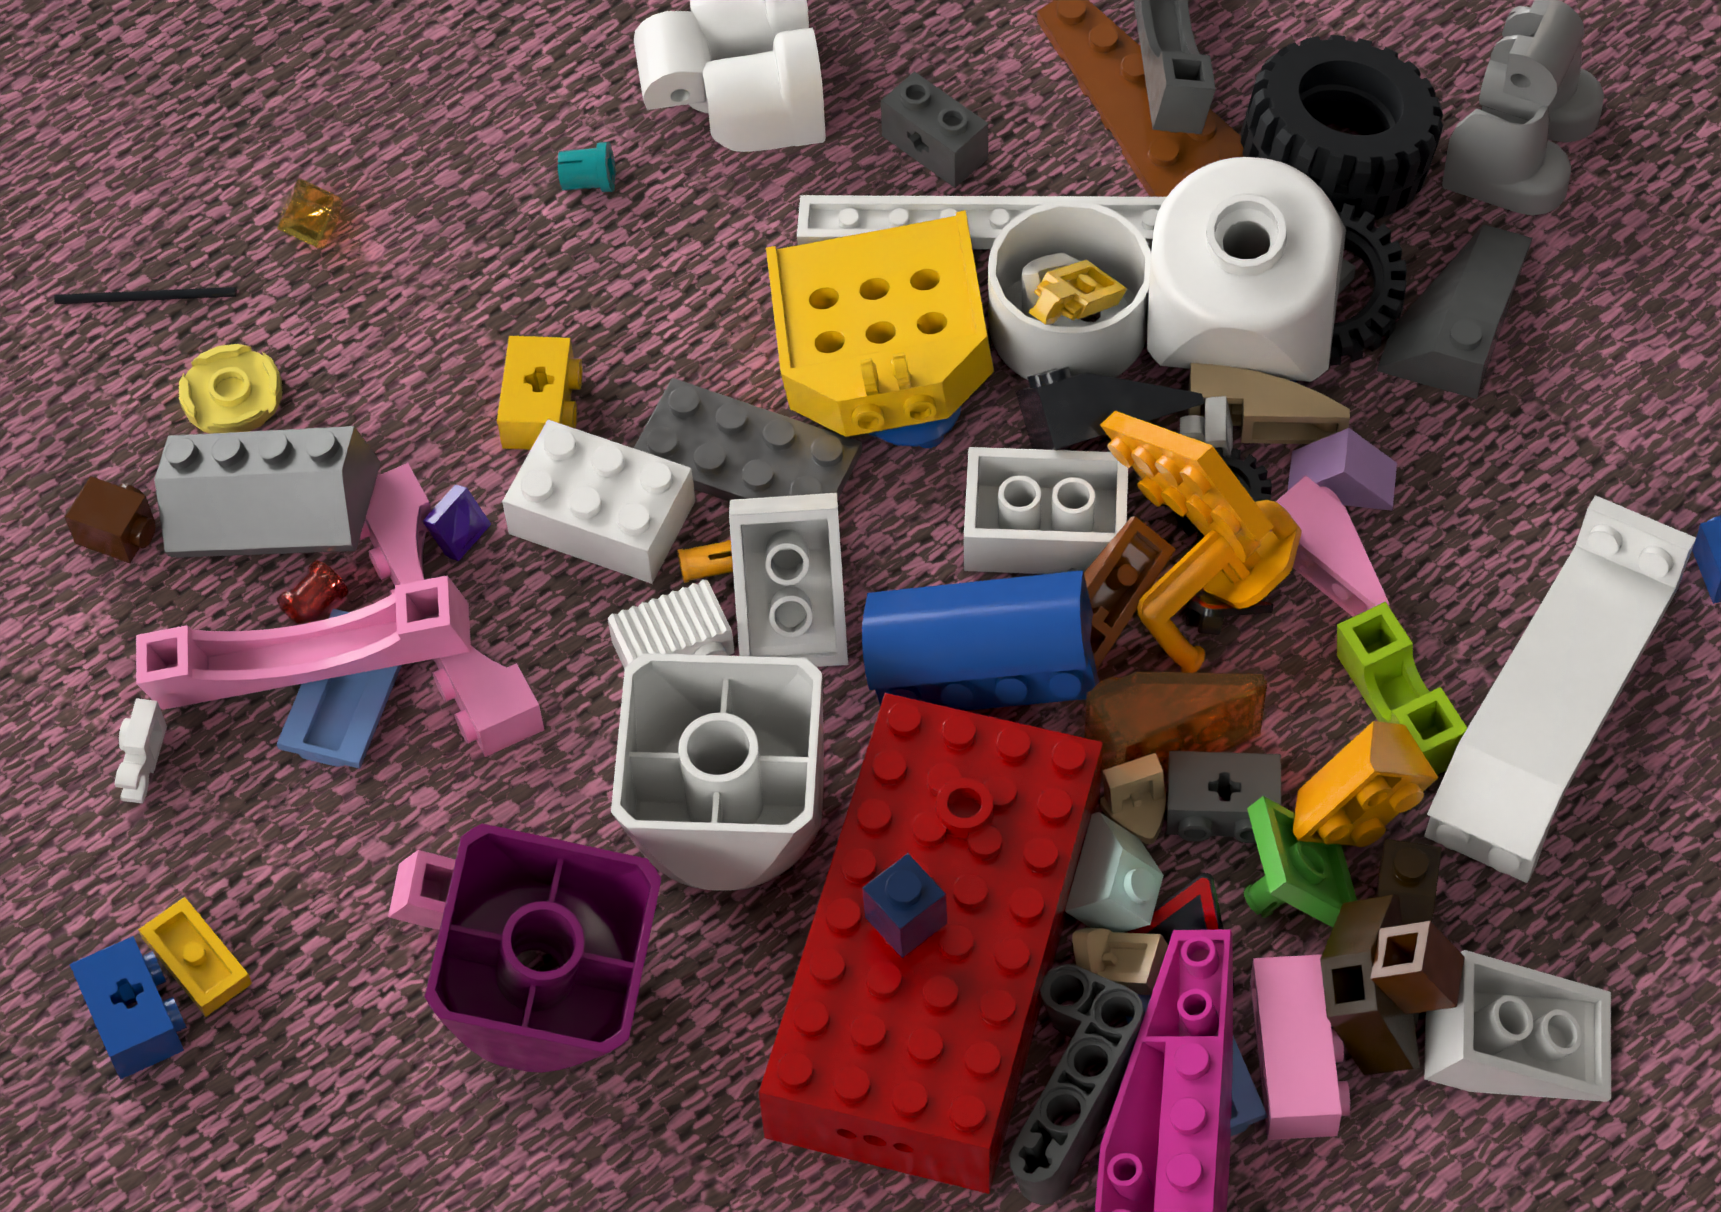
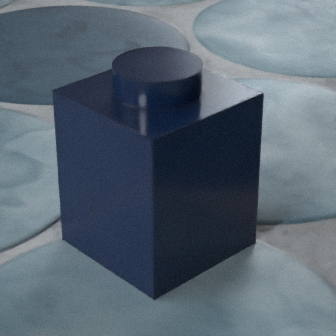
[862,853,947,958]

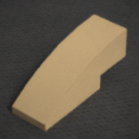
[1188,363,1350,444]

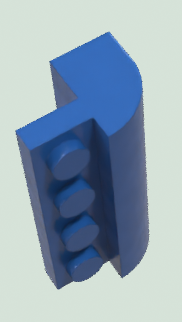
[862,570,1100,711]

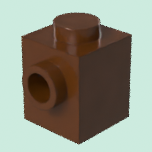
[65,476,156,563]
[1370,921,1465,1014]

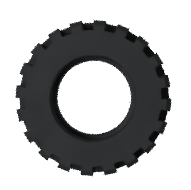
[1241,35,1443,220]

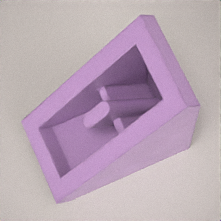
[1287,428,1397,511]

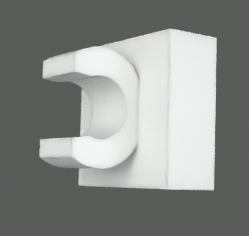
[1180,396,1233,456]

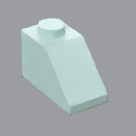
[1065,812,1164,933]

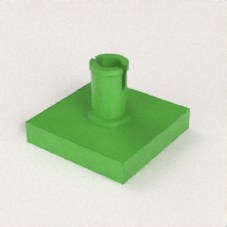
[1244,796,1357,927]

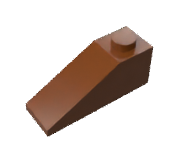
[1084,516,1176,669]

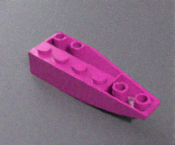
[1095,929,1233,1212]

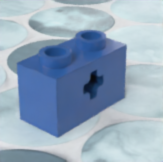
[70,936,187,1080]

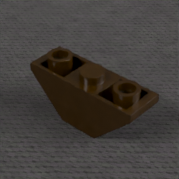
[1320,895,1420,1075]

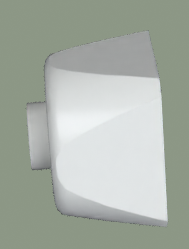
[1147,157,1346,382]
[611,653,824,891]

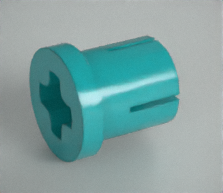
[558,142,616,192]

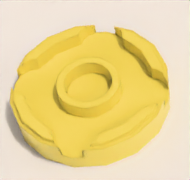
[179,344,282,433]

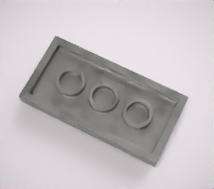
[634,378,862,502]

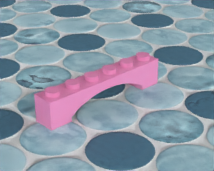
[360,463,544,757]
[136,575,471,710]

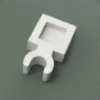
[115,698,167,803]

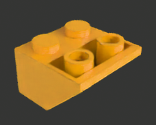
[1293,721,1439,847]

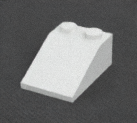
[729,493,848,667]
[1424,950,1611,1102]

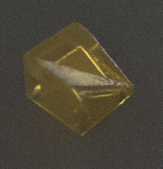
[277,179,343,249]

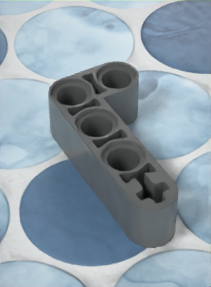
[1009,964,1145,1205]

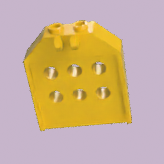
[766,210,994,437]

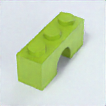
[1337,601,1467,775]

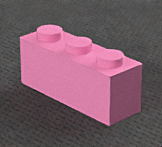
[1250,954,1350,1140]

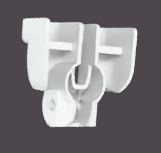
[634,0,826,152]

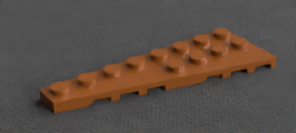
[1037,0,1244,197]

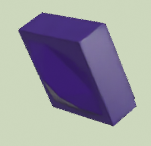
[422,484,491,561]

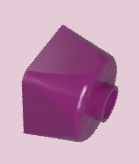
[424,823,661,1073]

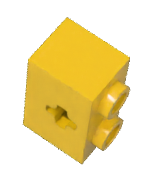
[497,336,583,450]

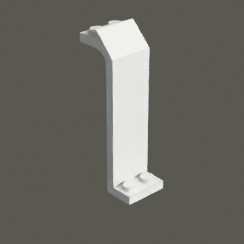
[1424,495,1696,883]

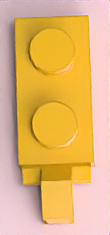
[1028,259,1127,325]

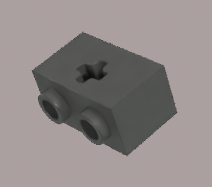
[881,71,988,188]
[1166,751,1281,843]

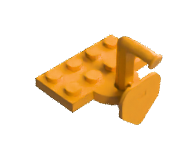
[1100,411,1302,675]

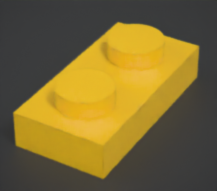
[138,897,252,1017]

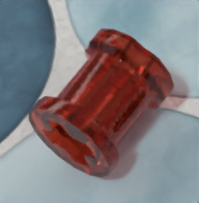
[277,560,349,625]

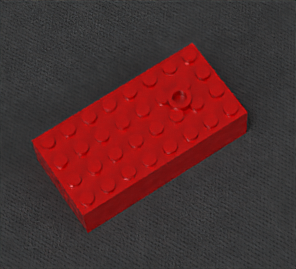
[759,693,1103,1194]

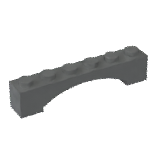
[1134,0,1216,134]

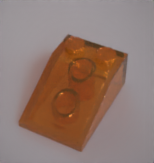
[1084,672,1267,779]

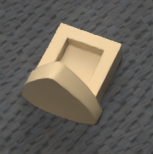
[1100,753,1166,844]
[1072,928,1168,995]

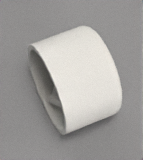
[988,201,1151,380]

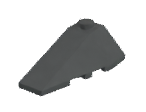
[1377,224,1532,399]

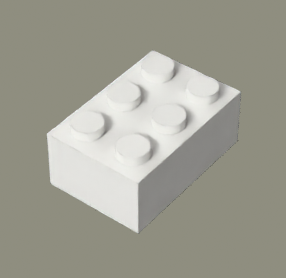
[502,420,696,584]
[964,447,1128,574]

